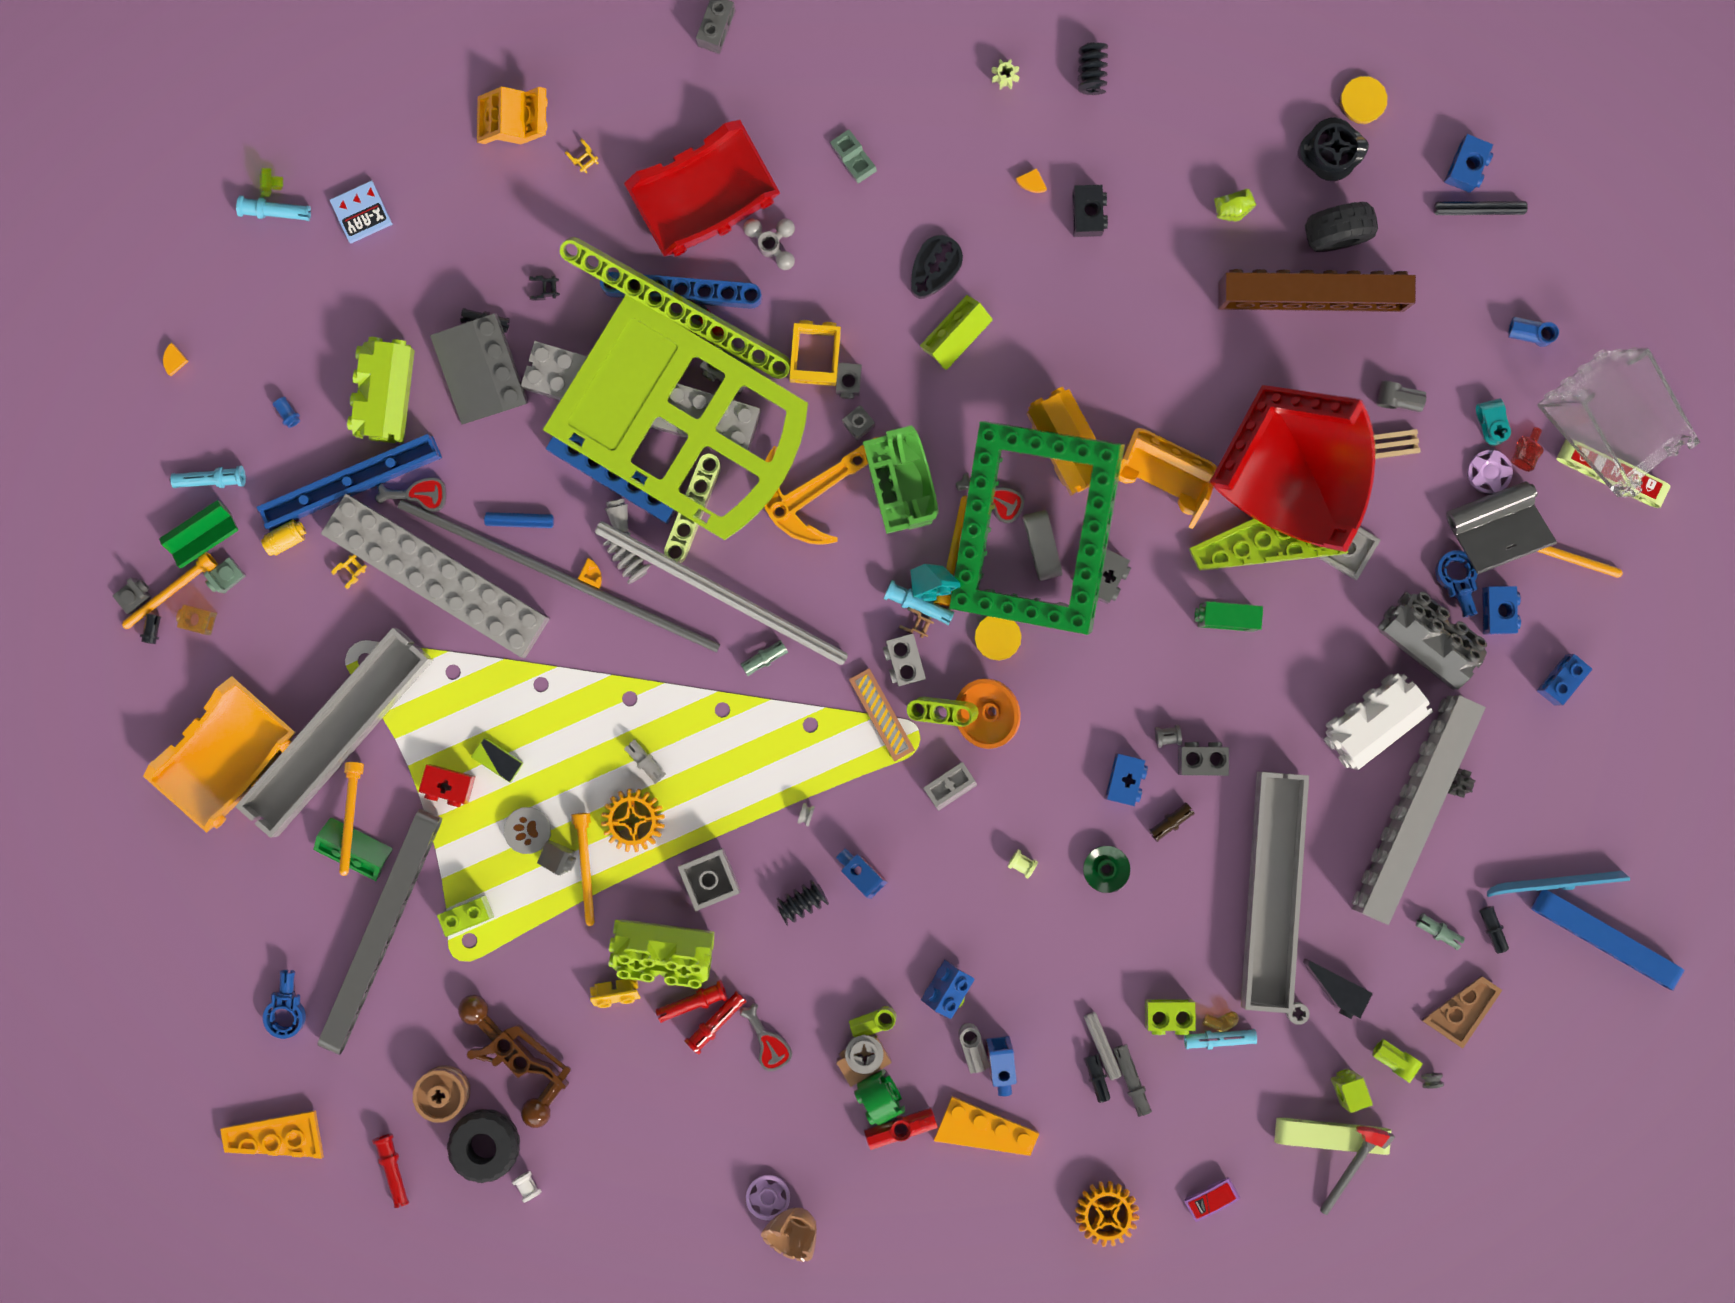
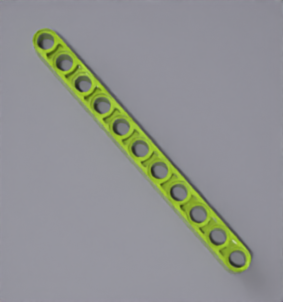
[560,237,791,379]

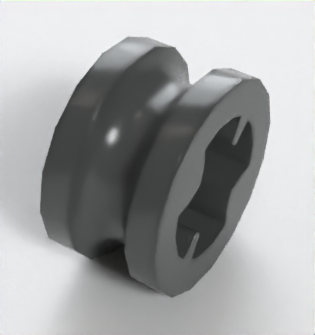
[1421,1073,1444,1089]

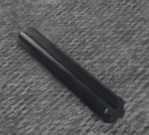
[1434,201,1528,215]

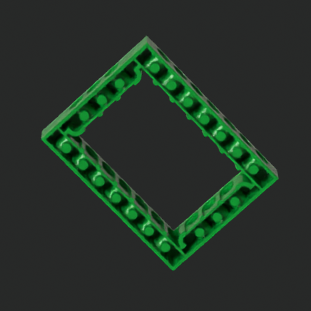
[949,421,1125,635]

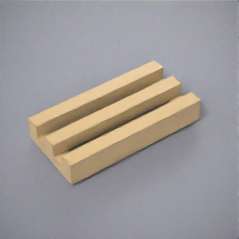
[1374,429,1421,459]

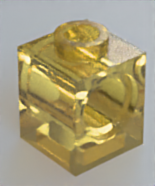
[176,604,217,635]

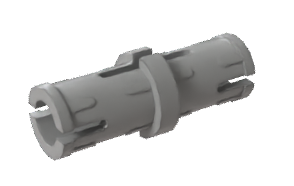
[624,739,666,784]

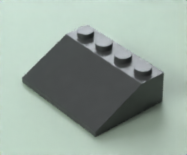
[430,313,529,425]

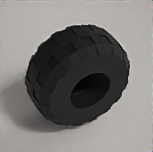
[1305,202,1378,252]
[447,1109,520,1183]

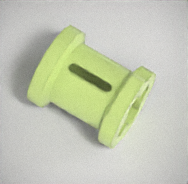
[1007,849,1038,879]

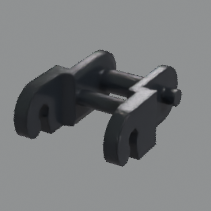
[529,275,560,301]

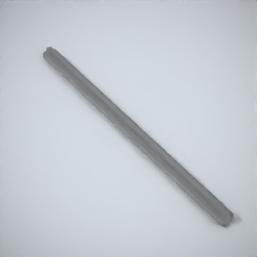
[595,521,848,665]

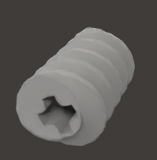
[603,532,651,584]

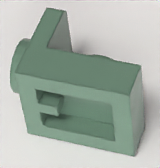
[203,557,246,594]

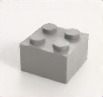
[678,848,741,911]

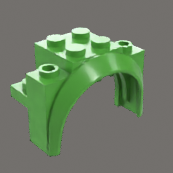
[863,425,939,534]

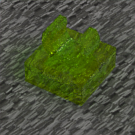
[260,168,283,197]

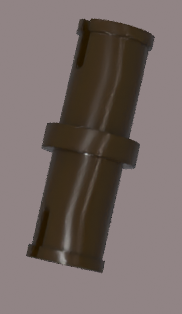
[1148,802,1195,842]

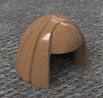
[761,1208,817,1262]

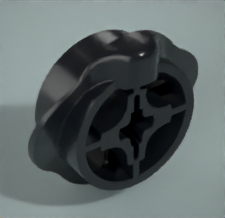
[1297,117,1369,182]

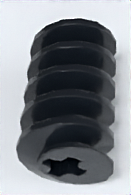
[1078,42,1108,95]
[776,880,829,926]

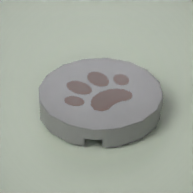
[504,807,551,854]

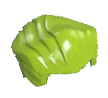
[1214,189,1257,221]

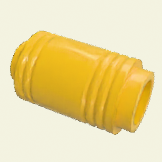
[261,519,307,556]

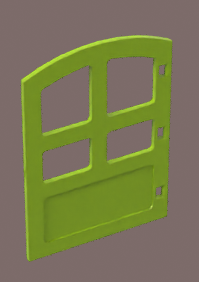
[543,295,808,540]

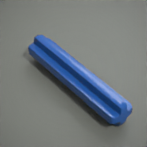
[484,512,554,528]

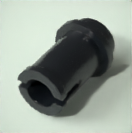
[140,614,161,644]

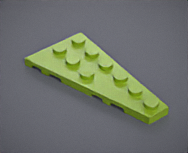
[1189,519,1348,571]

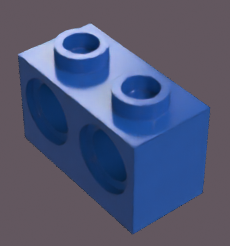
[1537,654,1593,706]

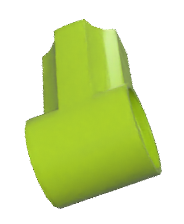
[849,1006,897,1038]
[1372,1038,1423,1083]

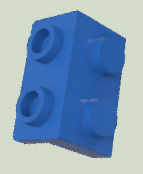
[921,959,975,1019]

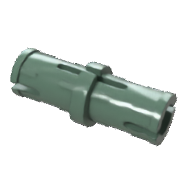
[740,640,788,676]
[1416,913,1465,950]

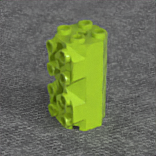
[347,337,415,443]
[609,919,715,989]

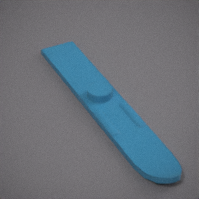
[1487,871,1630,897]

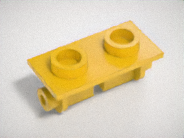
[590,979,641,1008]

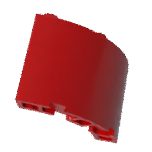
[624,120,780,257]

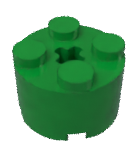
[854,1069,905,1125]

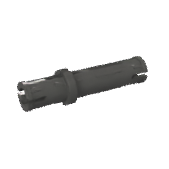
[1113,1044,1152,1117]

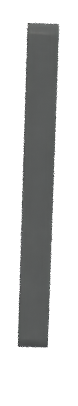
[317,809,442,1055]

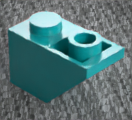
[910,564,960,601]

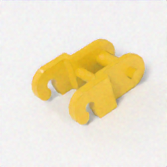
[564,138,599,174]
[331,555,367,589]

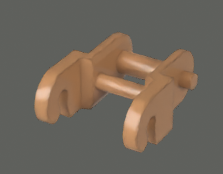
[899,607,934,638]

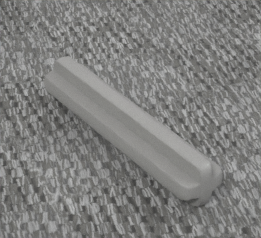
[1084,1012,1121,1080]

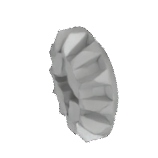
[845,1035,883,1074]

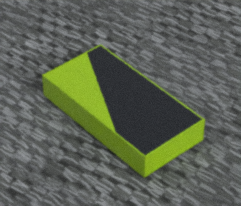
[471,738,524,783]

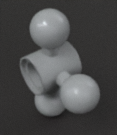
[743,218,795,270]

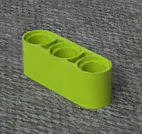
[907,696,979,727]

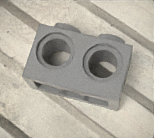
[883,634,926,687]

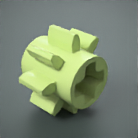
[991,59,1020,90]

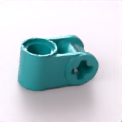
[1476,398,1511,446]

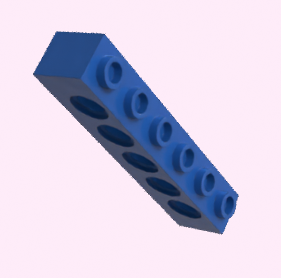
[546,433,676,525]

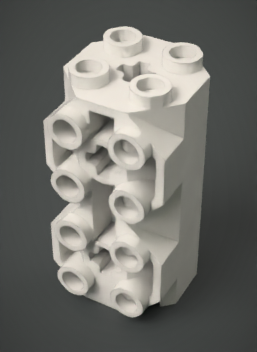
[1324,673,1433,770]

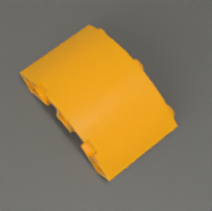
[143,676,295,833]

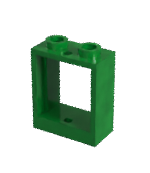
[1194,601,1263,632]

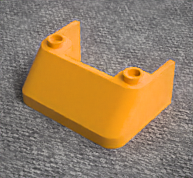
[1119,428,1217,529]

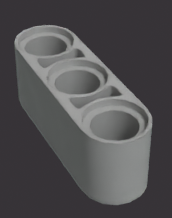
[1023,510,1063,581]

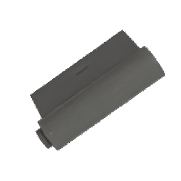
[1446,481,1557,574]

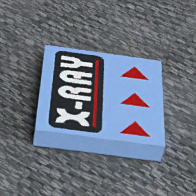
[330,181,393,244]

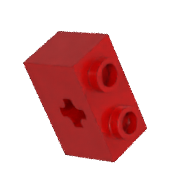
[419,764,476,807]

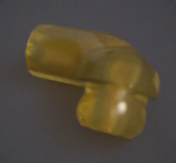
[1203,1011,1239,1032]

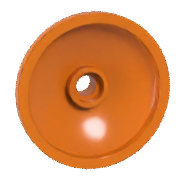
[956,678,1021,749]

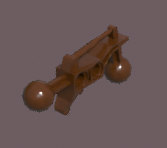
[458,995,571,1128]

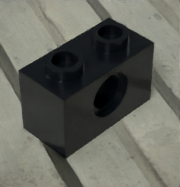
[1072,185,1108,237]

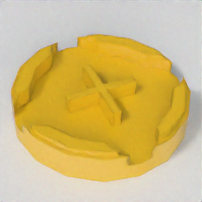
[1340,76,1388,124]
[974,616,1022,661]

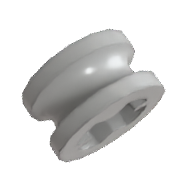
[797,803,815,827]
[1286,1002,1309,1025]

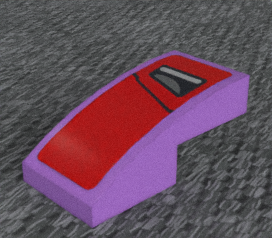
[1184,1177,1240,1222]

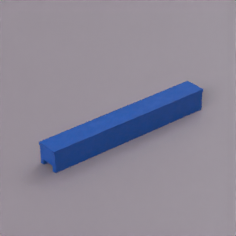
[257,434,443,531]

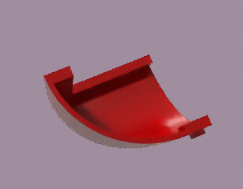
[1210,385,1375,552]

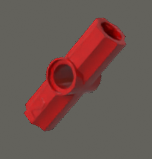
[864,1107,938,1150]

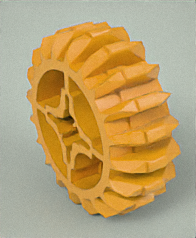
[601,789,665,852]
[1075,1181,1139,1247]

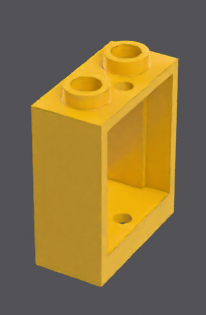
[790,320,841,386]

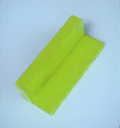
[920,295,993,370]

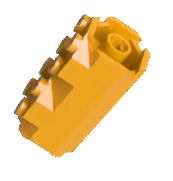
[1026,386,1097,496]

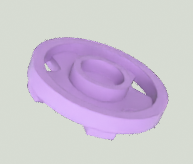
[1467,450,1513,494]
[746,1175,790,1220]

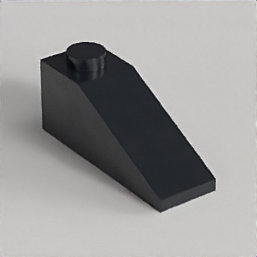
[1303,958,1373,1019]

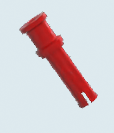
[656,980,728,1023]
[684,991,747,1055]
[372,1133,409,1208]

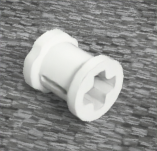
[512,1171,542,1203]

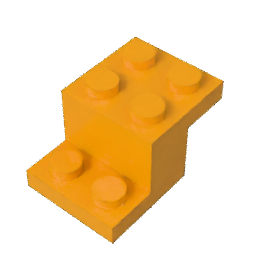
[477,86,548,144]

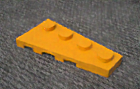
[934,1096,1039,1156]
[220,1110,324,1159]

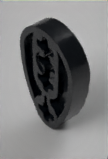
[911,235,963,299]

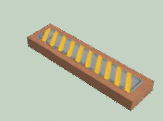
[849,668,915,762]

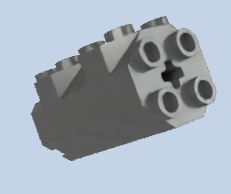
[1377,592,1487,690]

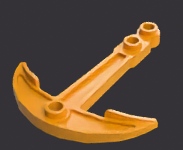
[765,437,879,545]

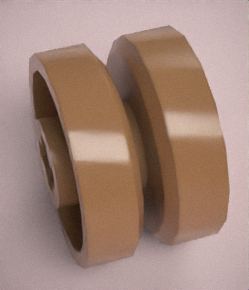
[413,1065,470,1122]

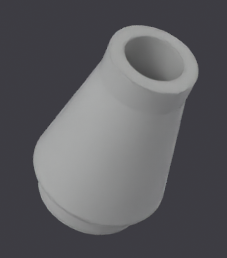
[605,498,629,532]

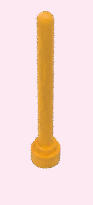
[934,495,968,607]
[1537,546,1623,578]
[122,552,218,629]
[339,762,364,876]
[571,813,595,926]

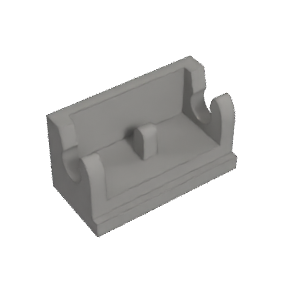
[924,762,977,811]

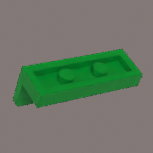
[159,500,238,568]
[313,818,393,881]

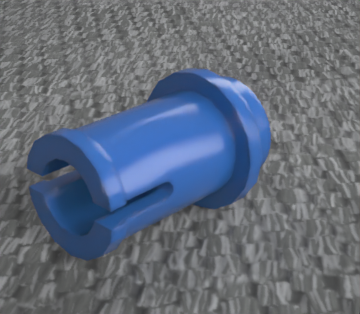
[273,397,300,428]

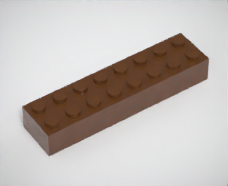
[1218,269,1416,312]

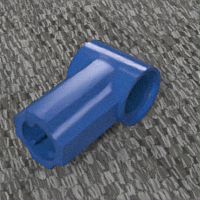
[1508,317,1559,347]

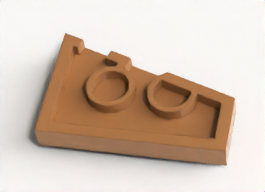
[1421,976,1502,1049]

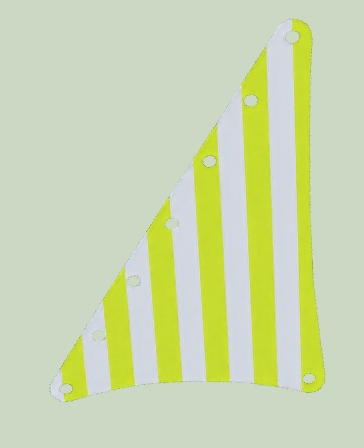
[345,640,920,962]

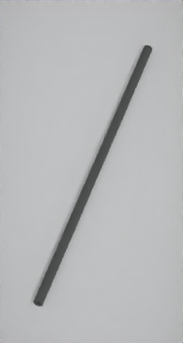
[398,500,720,653]

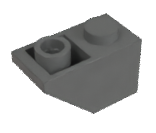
[537,840,577,876]

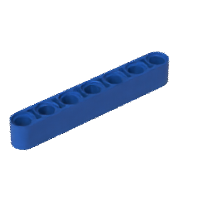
[600,272,762,309]
[1531,890,1685,991]

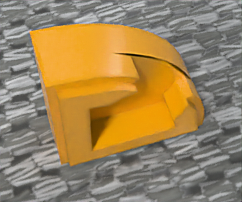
[1015,168,1047,193]
[163,343,189,376]
[578,558,602,589]

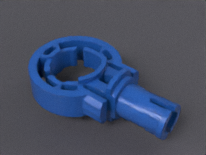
[1435,550,1478,618]
[263,970,306,1039]

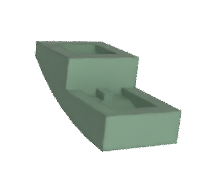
[830,130,877,183]

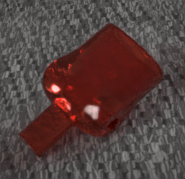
[1511,427,1544,472]

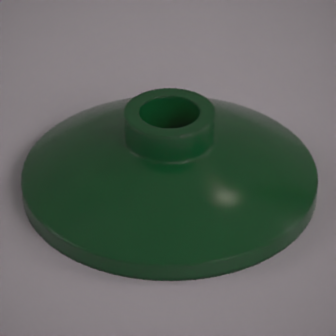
[1083,846,1131,893]

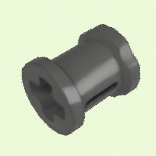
[1155,724,1182,748]

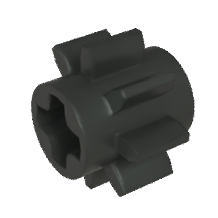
[1448,768,1476,798]

